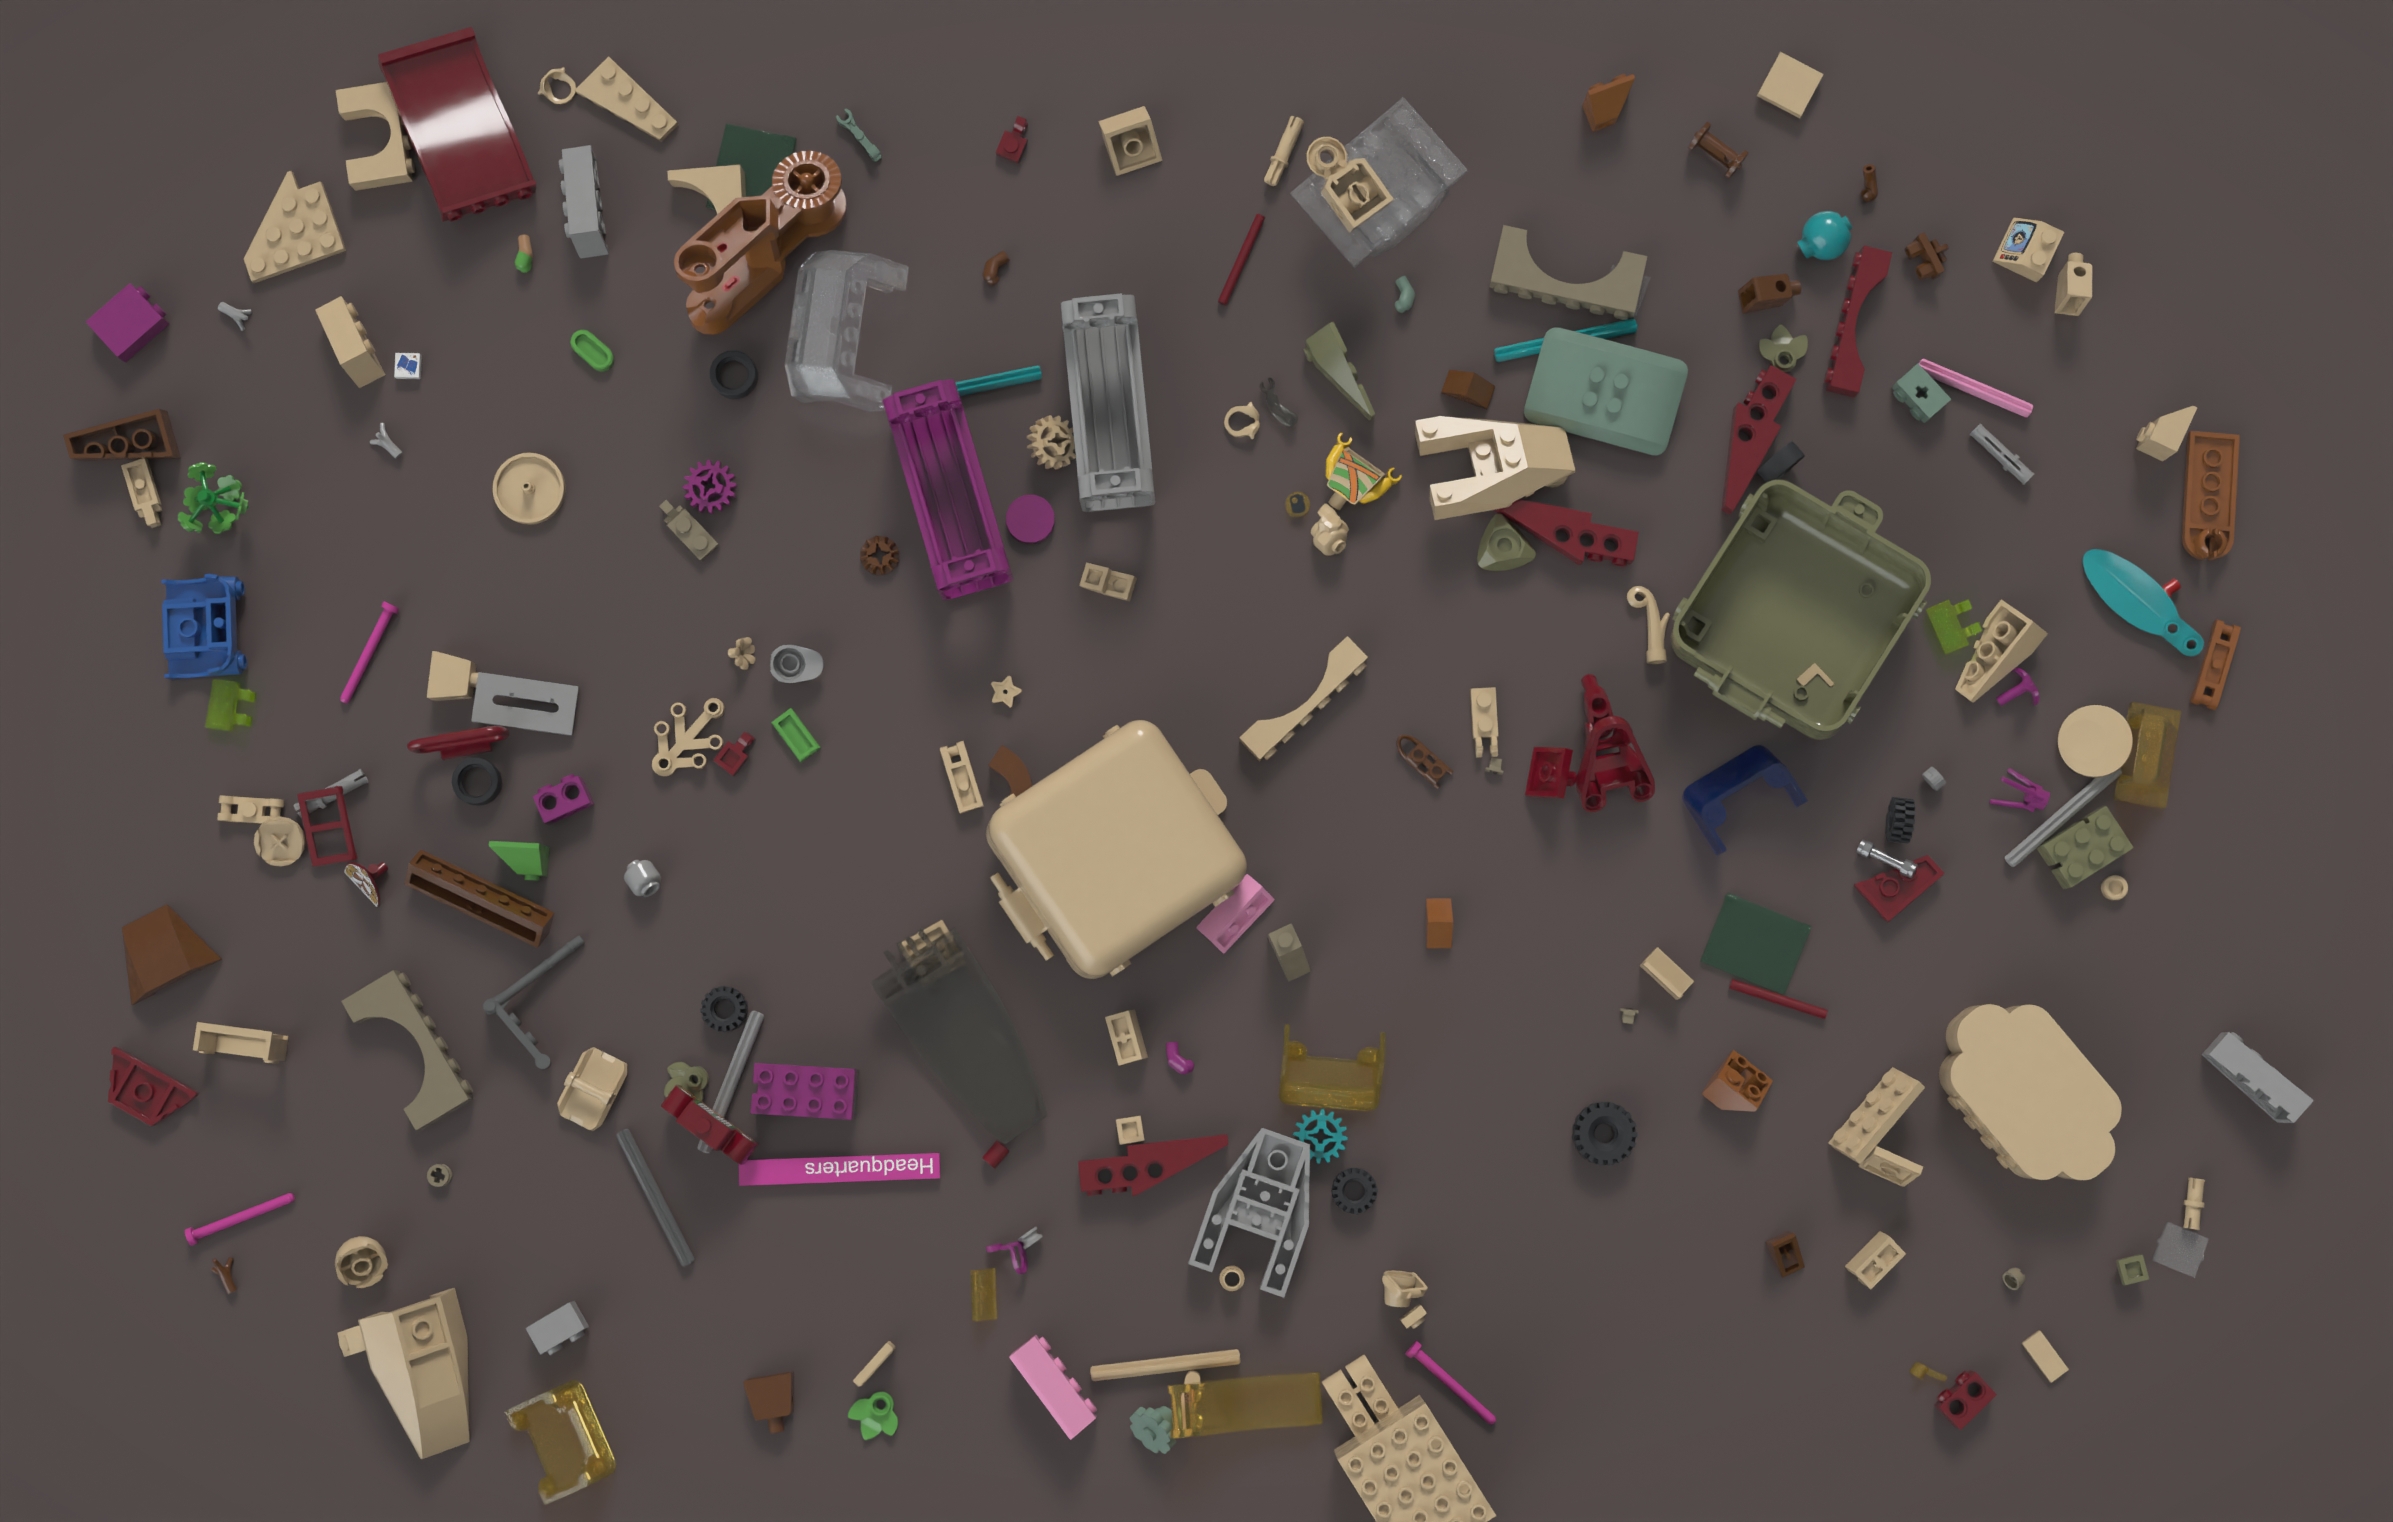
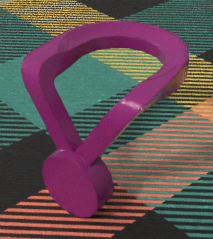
[986,1241,1027,1274]

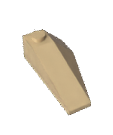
[1955,599,2048,703]

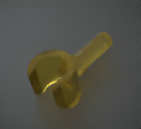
[1909,1362,1947,1381]

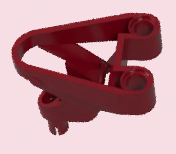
[1575,674,1655,812]

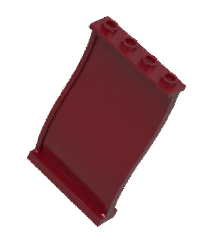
[378,27,536,222]

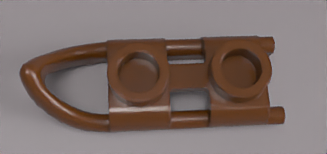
[1396,734,1454,789]

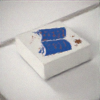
[394,353,422,379]

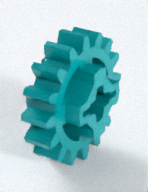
[1293,1109,1348,1164]

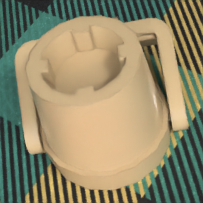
[1382,1270,1428,1307]

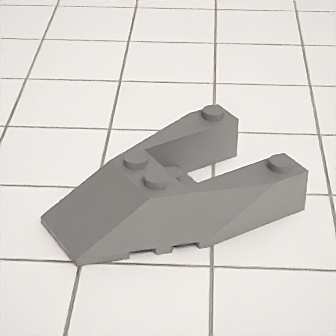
[1188,1128,1310,1298]

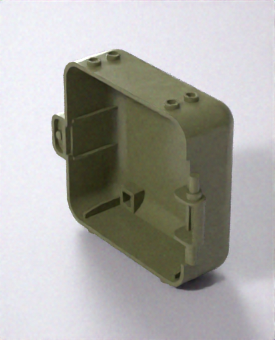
[1671,480,1931,740]

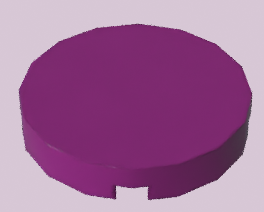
[1006,495,1055,544]

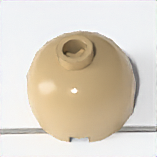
[335,1236,388,1288]

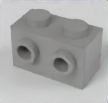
[526,1301,589,1355]

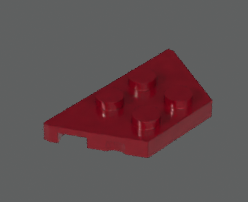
[108,1047,199,1126]

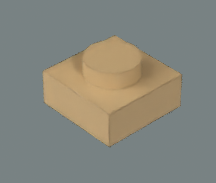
[1116,1116,1145,1144]
[1399,1304,1427,1329]

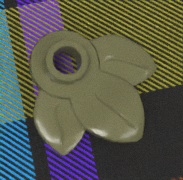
[1759,324,1808,373]
[664,1062,709,1101]

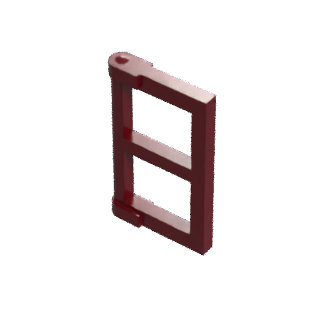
[297,786,358,867]

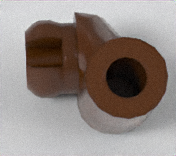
[983,250,1010,286]

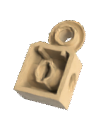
[1307,137,1394,233]

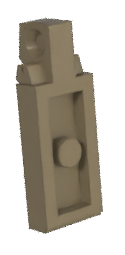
[659,500,719,562]

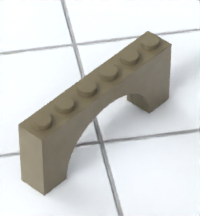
[1489,225,1648,320]
[341,970,474,1131]

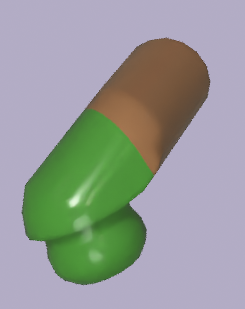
[515,235,533,273]

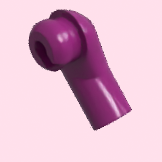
[1166,1042,1194,1075]

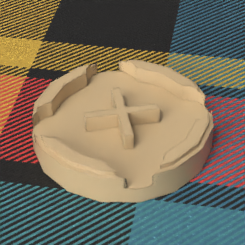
[254,817,306,867]

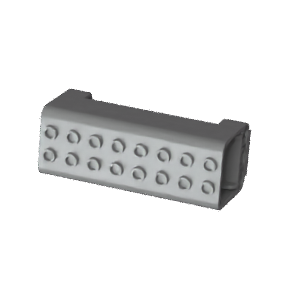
[1060,293,1155,512]

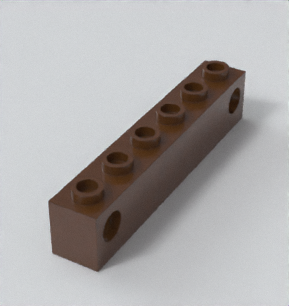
[404,849,554,948]

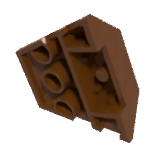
[122,904,222,1005]

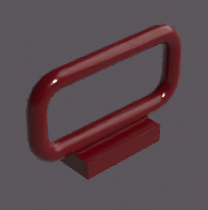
[407,726,510,760]

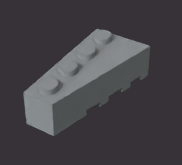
[559,145,609,258]
[2202,1032,2314,1123]

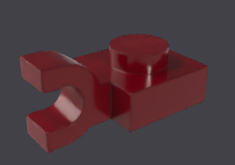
[995,116,1028,164]
[713,732,756,776]

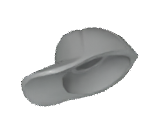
[770,645,824,683]

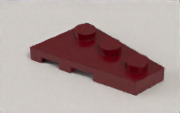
[1854,855,1945,923]

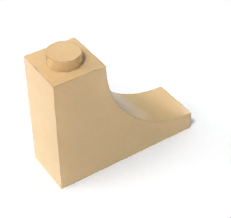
[667,165,746,214]

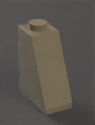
[1267,924,1311,982]

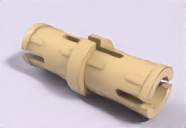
[2183,1177,2205,1230]

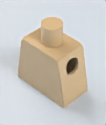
[2055,253,2092,316]
[427,651,478,701]

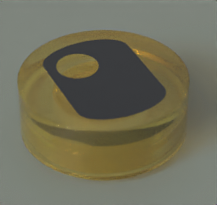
[1285,492,1310,518]

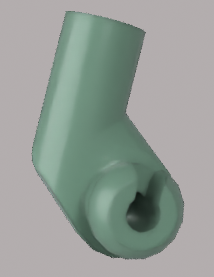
[1395,276,1415,313]

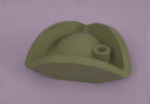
[1477,513,1536,571]

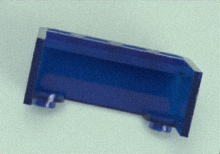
[1682,745,1808,855]

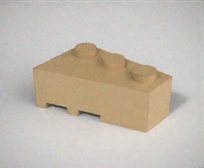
[315,296,385,388]

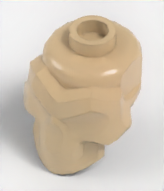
[1311,503,1349,556]

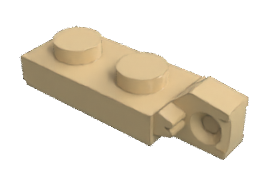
[121,458,162,528]

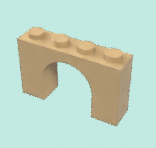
[336,82,415,191]

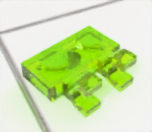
[1925,599,1982,655]
[205,679,257,731]

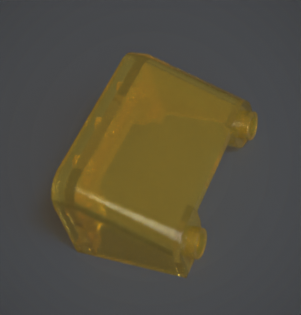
[505,1380,616,1505]

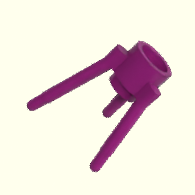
[1989,768,2050,812]

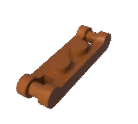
[2190,619,2241,710]

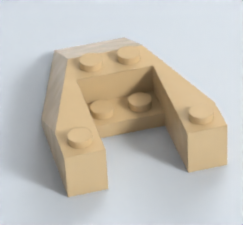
[1415,416,1575,520]

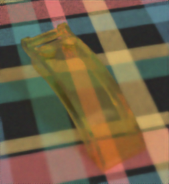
[1168,1372,1323,1438]

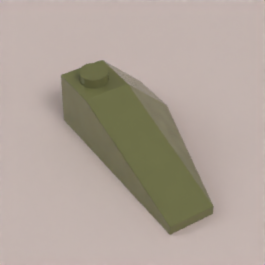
[1303,322,1375,421]

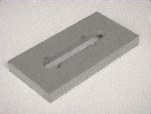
[471,672,579,736]

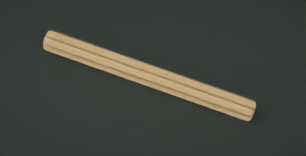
[1090,1349,1240,1381]

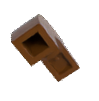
[988,745,1033,797]

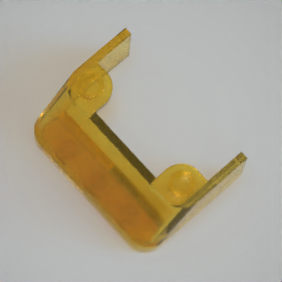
[1279,1024,1385,1111]

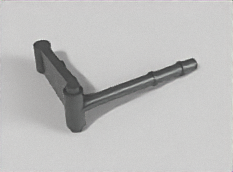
[483,935,585,1070]

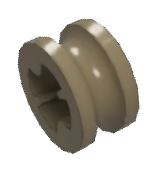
[427,1164,452,1187]

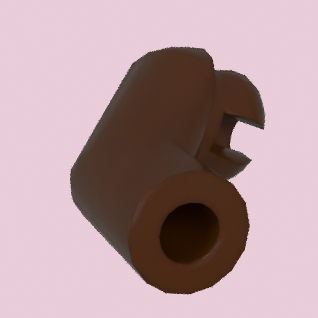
[1860,164,1878,202]

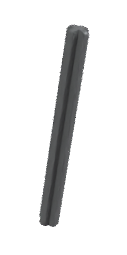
[616,1129,695,1266]

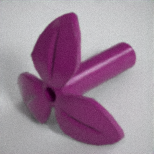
[1996,667,2039,706]

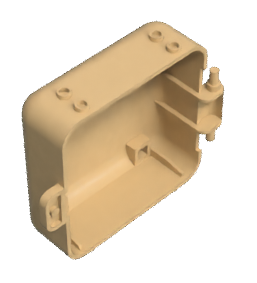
[986,720,1247,979]

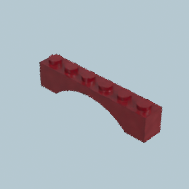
[1824,245,1893,398]

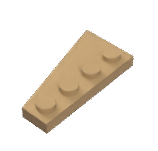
[575,57,678,142]

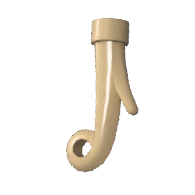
[1627,586,1670,664]

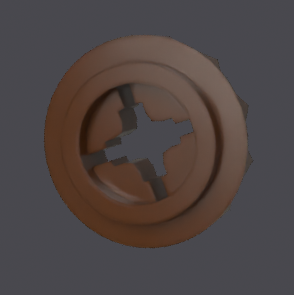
[860,536,899,575]

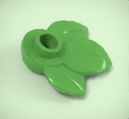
[848,1392,898,1440]

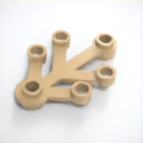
[652,698,725,776]

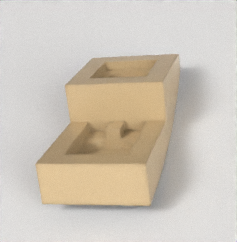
[1079,562,1137,602]

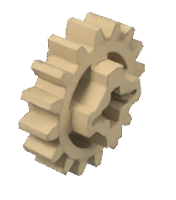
[1027,415,1076,470]

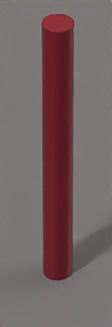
[1218,214,1265,306]
[1729,979,1828,1019]

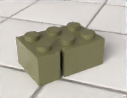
[2037,806,2134,889]

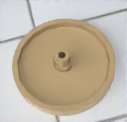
[493,453,566,525]
[2058,705,2133,778]

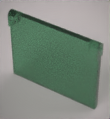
[706,124,797,210]
[1700,892,1811,995]

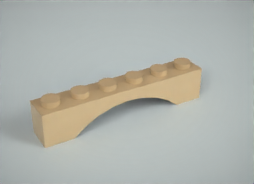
[1239,636,1368,762]

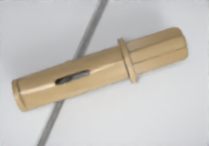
[1264,116,1305,186]

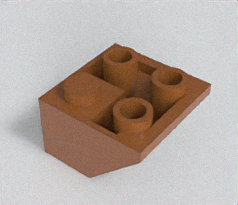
[1582,74,1635,132]
[1702,1050,1773,1111]

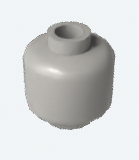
[624,860,662,897]

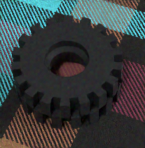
[1572,1102,1638,1165]

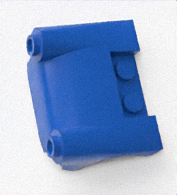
[161,574,247,680]

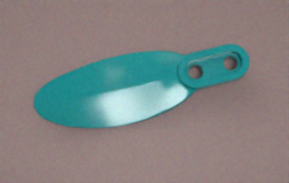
[2083,549,2204,656]

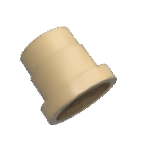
[1219,1266,1245,1291]

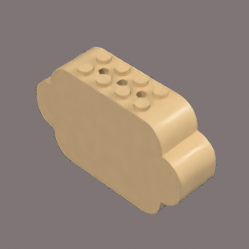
[1939,1004,2122,1180]

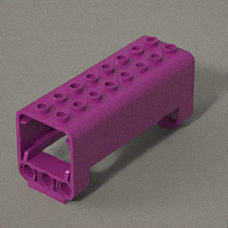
[882,379,1014,600]

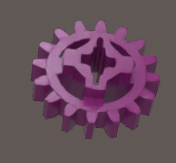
[683,459,738,514]

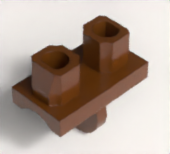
[1904,232,1949,280]

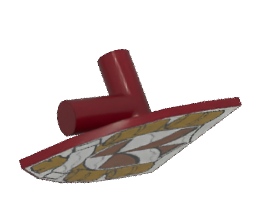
[344,862,388,908]

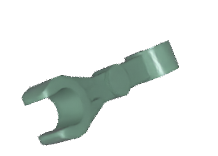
[836,109,882,162]

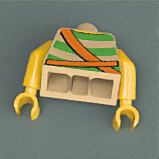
[1325,433,1402,510]

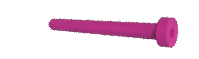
[340,601,400,704]
[185,1193,295,1246]
[1405,1341,1496,1425]

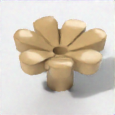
[728,637,756,670]

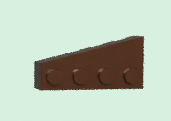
[63,409,181,461]

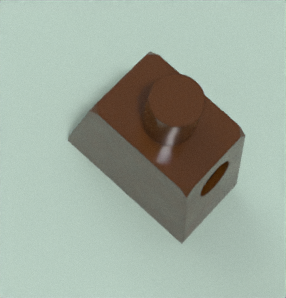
[1738,273,1801,314]
[743,1371,794,1433]

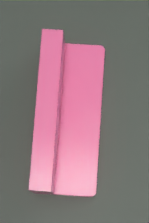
[1197,874,1275,954]

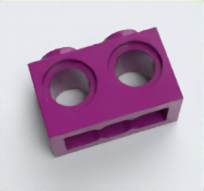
[532,774,594,825]

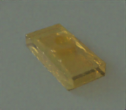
[970,1268,997,1321]

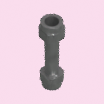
[1856,839,1918,878]

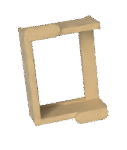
[193,1022,289,1064]

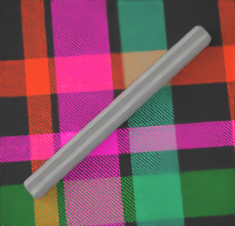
[2004,768,2122,867]
[697,1011,764,1153]

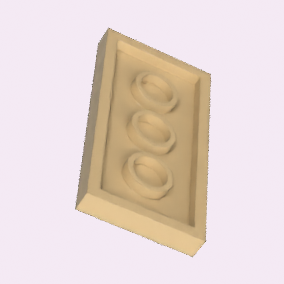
[1828,1067,1925,1164]

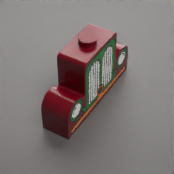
[661,1085,759,1165]

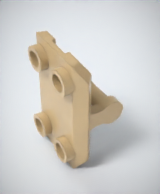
[557,1047,627,1131]

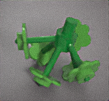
[178,462,249,534]

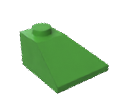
[489,841,549,881]

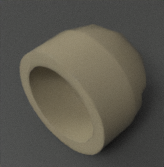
[2002,1267,2026,1290]

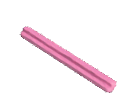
[1919,359,2033,417]

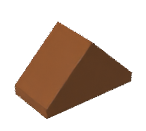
[1426,898,1453,948]

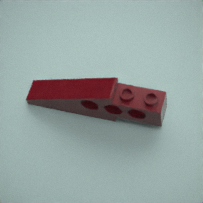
[1721,365,1797,515]
[1494,499,1639,567]
[1078,1134,1228,1196]

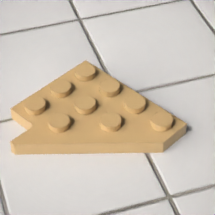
[244,171,346,283]

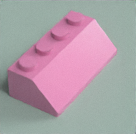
[1009,1335,1097,1440]

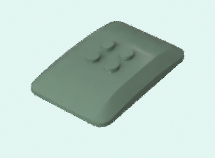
[1524,327,1688,455]

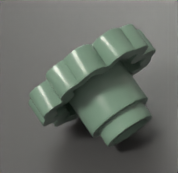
[1130,1406,1176,1454]

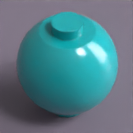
[1797,211,1853,260]

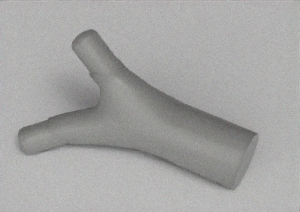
[218,302,252,331]
[370,423,403,459]

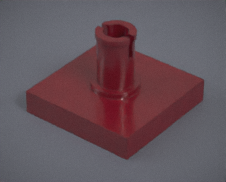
[1525,747,1577,799]

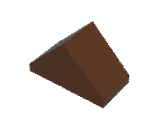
[1441,370,1495,410]
[1765,1231,1805,1278]

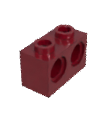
[1934,1370,1997,1430]

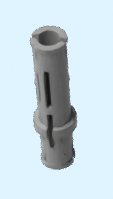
[1969,423,2035,485]
[294,768,368,818]

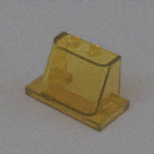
[2114,702,2181,809]

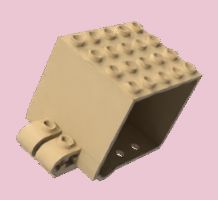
[1322,1355,1496,1522]

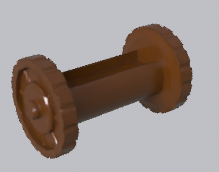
[1688,121,1749,179]

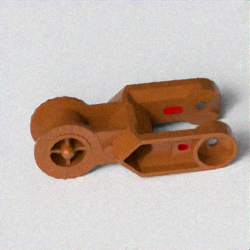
[674,150,847,335]

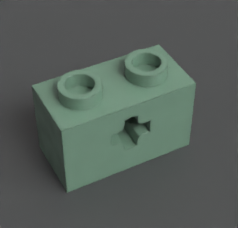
[1891,363,1951,423]

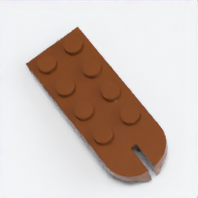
[2182,431,2240,561]

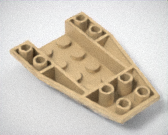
[358,1288,470,1459]

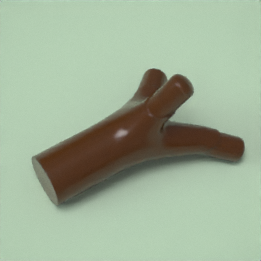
[211,1257,237,1294]

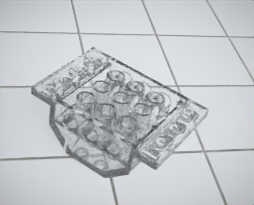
[1290,97,1468,268]

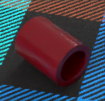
[982,1140,1010,1169]

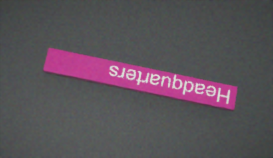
[739,1153,941,1186]

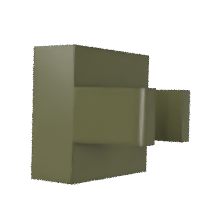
[2116,1254,2149,1285]

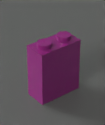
[86,283,169,363]

